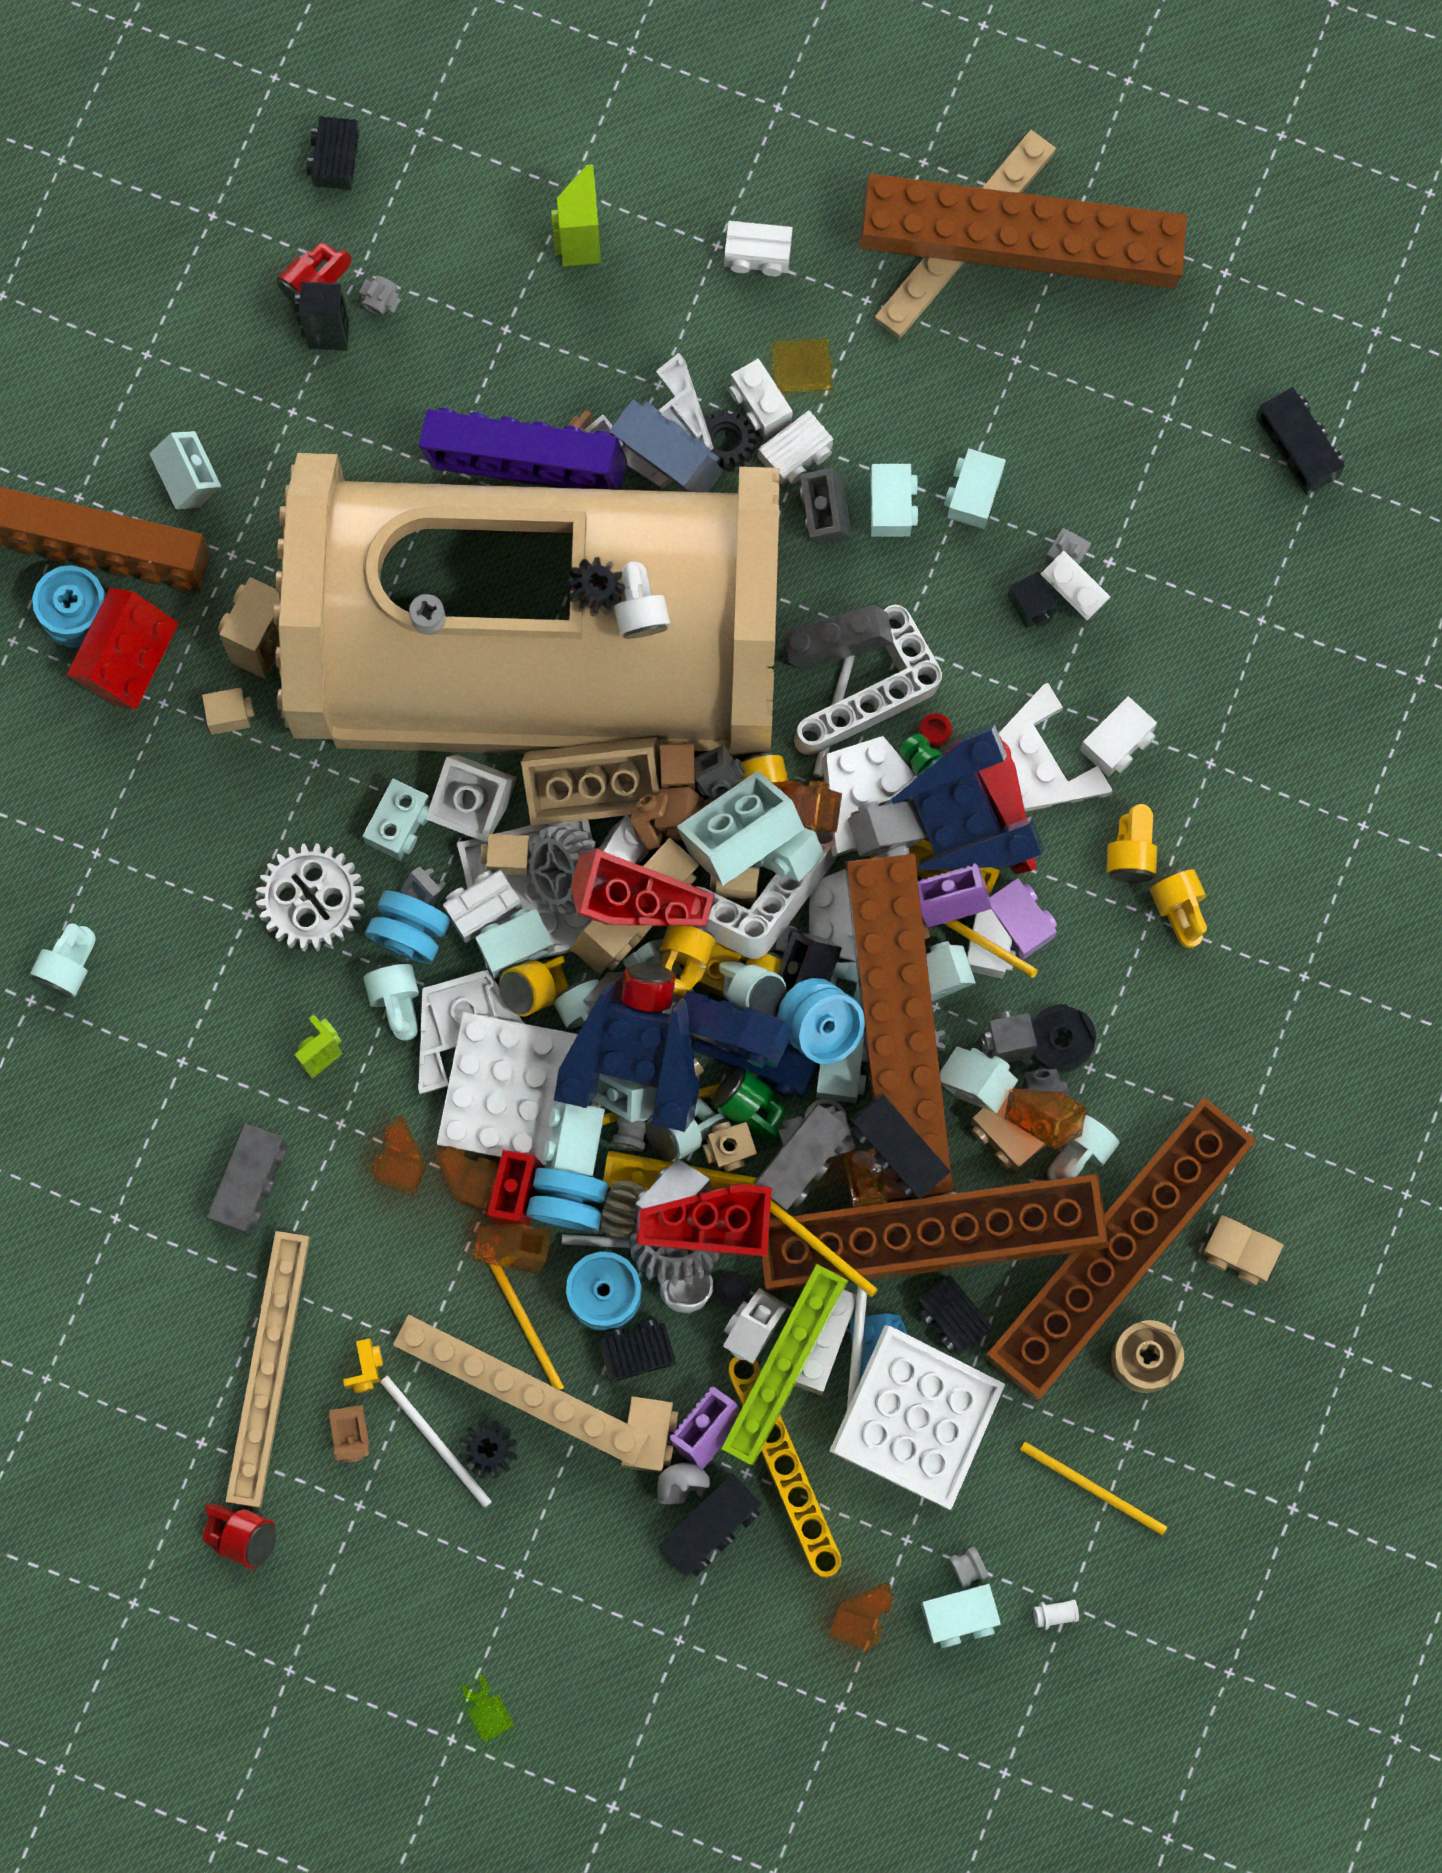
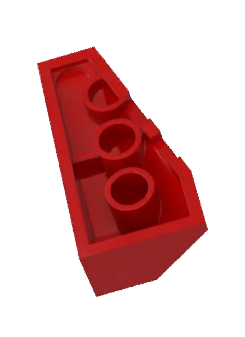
[978,737,1036,874]
[571,849,714,927]
[636,1184,772,1257]

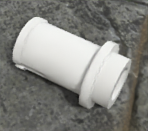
[1033,1599,1079,1630]

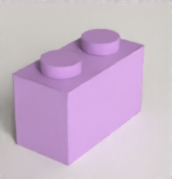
[990,878,1057,960]

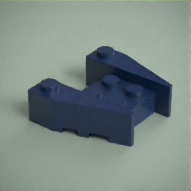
[891,724,1044,870]
[553,982,699,1132]
[683,990,820,1099]

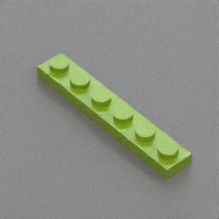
[721,1264,849,1465]

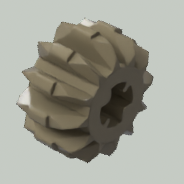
[600,1180,645,1239]

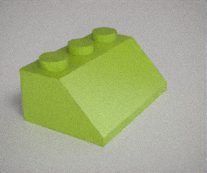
[551,164,601,266]

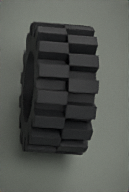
[704,409,755,473]

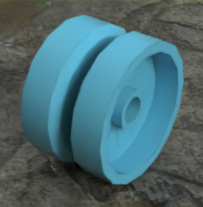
[32,565,106,648]
[365,890,451,964]
[777,978,865,1064]
[526,1168,609,1232]
[566,1251,642,1332]

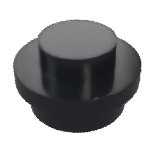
[716,1273,750,1307]

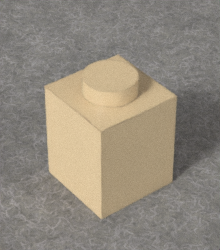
[202,687,254,735]
[481,834,530,876]

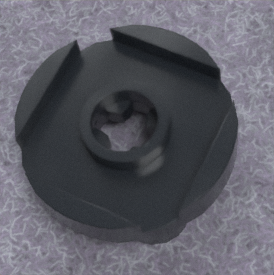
[1032,1004,1096,1073]

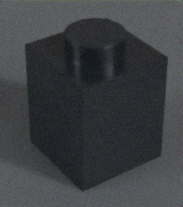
[1008,571,1058,629]

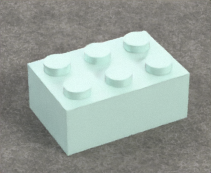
[676,771,804,885]

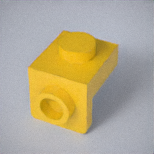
[343,1339,383,1393]

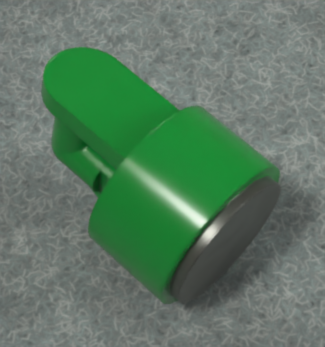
[713,1068,786,1143]

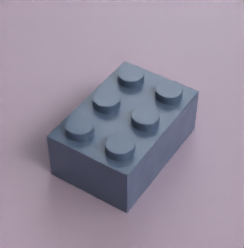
[609,399,724,492]

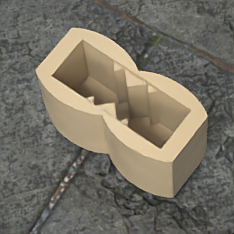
[710,866,760,906]
[1203,1215,1284,1286]

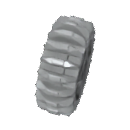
[527,823,595,914]
[629,1223,719,1287]

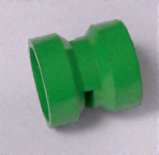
[898,733,942,775]

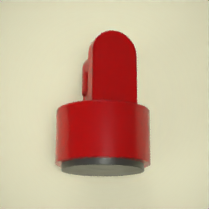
[277,243,351,304]
[620,963,676,1013]
[202,1504,277,1569]

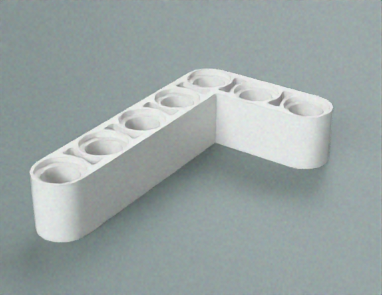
[794,605,942,755]
[697,822,837,959]

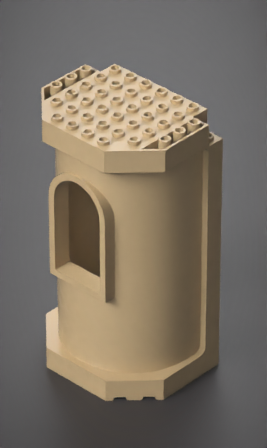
[274,453,780,761]

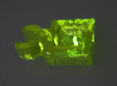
[462,1675,515,1742]

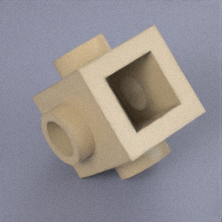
[702,1121,757,1173]

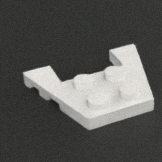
[584,353,714,489]
[998,683,1113,811]
[822,736,916,857]
[809,846,909,962]
[418,970,524,1094]

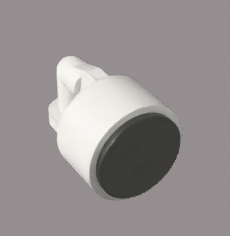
[614,562,671,639]

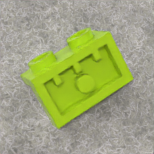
[294,1014,343,1079]

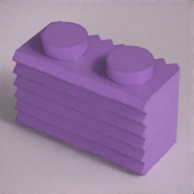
[918,864,992,928]
[670,1387,741,1469]

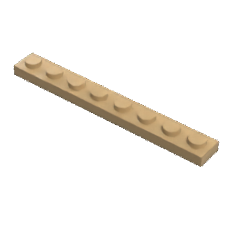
[874,130,1056,340]
[226,1231,310,1508]
[393,1315,650,1467]

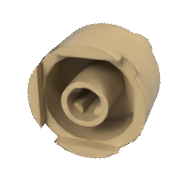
[1111,1320,1184,1393]

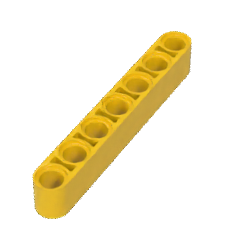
[728,1357,841,1578]

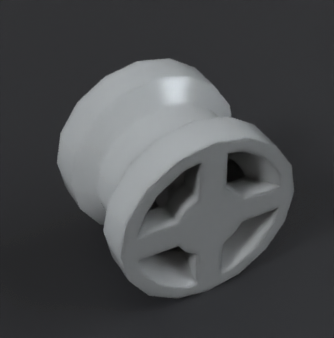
[409,594,446,635]
[611,1116,647,1152]
[949,1546,989,1589]

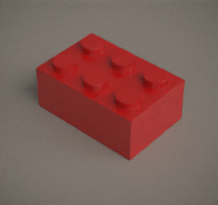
[66,588,179,710]

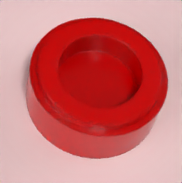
[919,713,952,748]

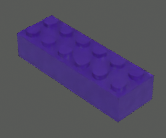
[418,408,627,490]

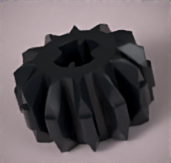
[566,556,625,617]
[460,1421,518,1479]

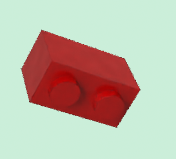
[487,1150,544,1230]

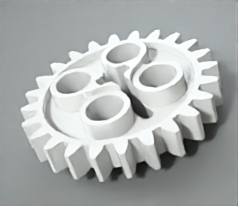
[256,843,365,951]

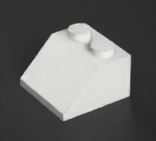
[425,755,517,842]

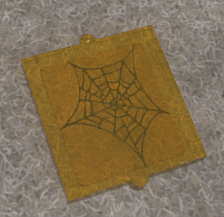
[771,338,833,394]

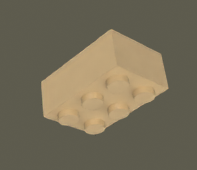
[218,577,280,679]

